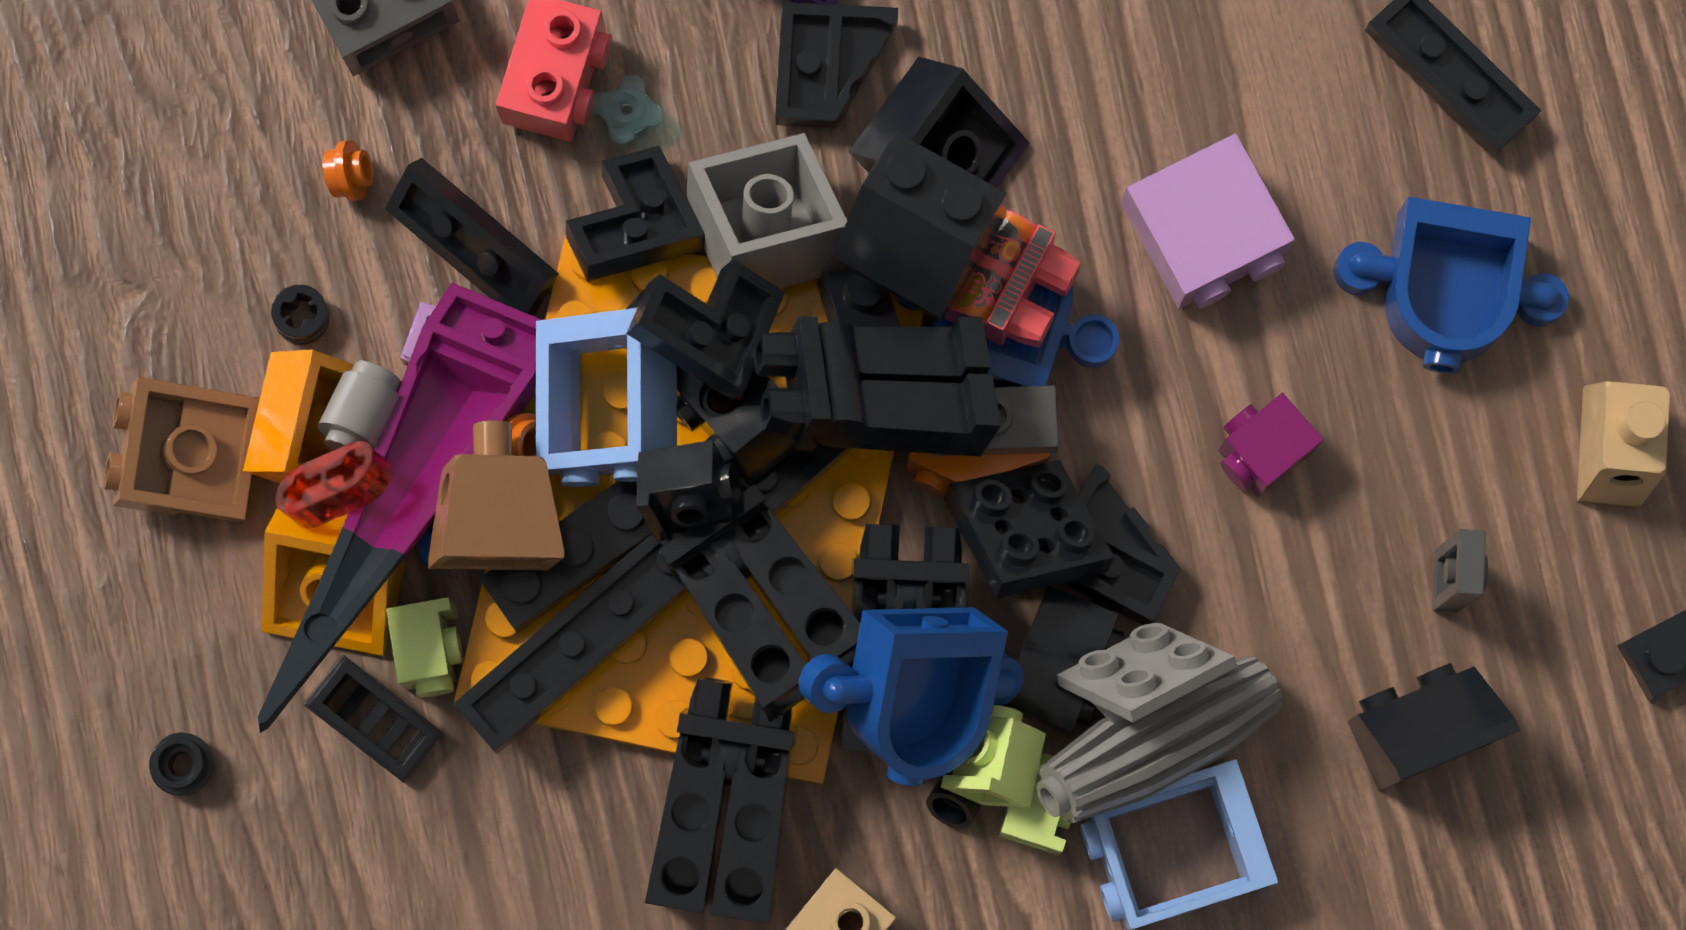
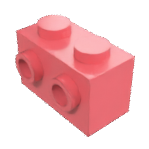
[495,0,612,142]

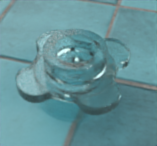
[592,74,663,145]

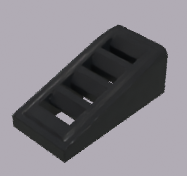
[302,655,443,783]

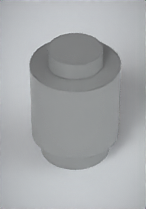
[318,360,401,459]

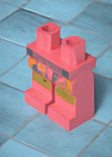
[890,210,1081,348]

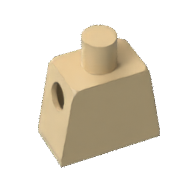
[1577,381,1670,508]

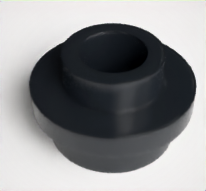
[149,732,214,796]

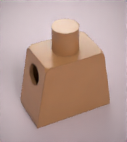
[428,420,564,570]

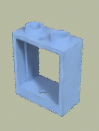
[536,308,677,487]
[1079,759,1278,930]

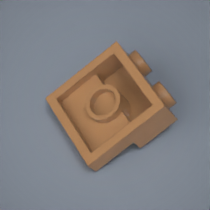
[103,377,260,523]

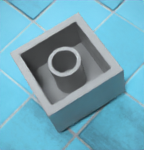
[686,133,847,289]

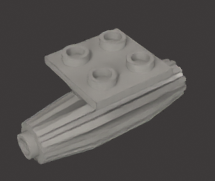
[1036,622,1282,823]

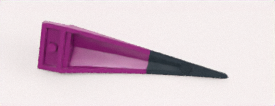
[257,283,541,733]

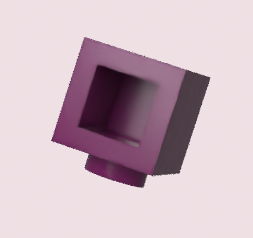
[1218,392,1324,497]

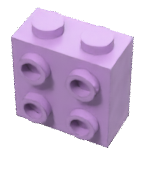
[1121,133,1295,310]

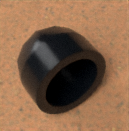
[926,773,981,829]

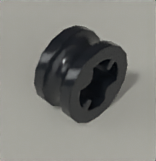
[271,285,329,345]

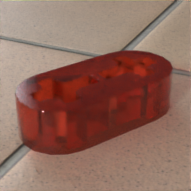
[275,441,392,529]

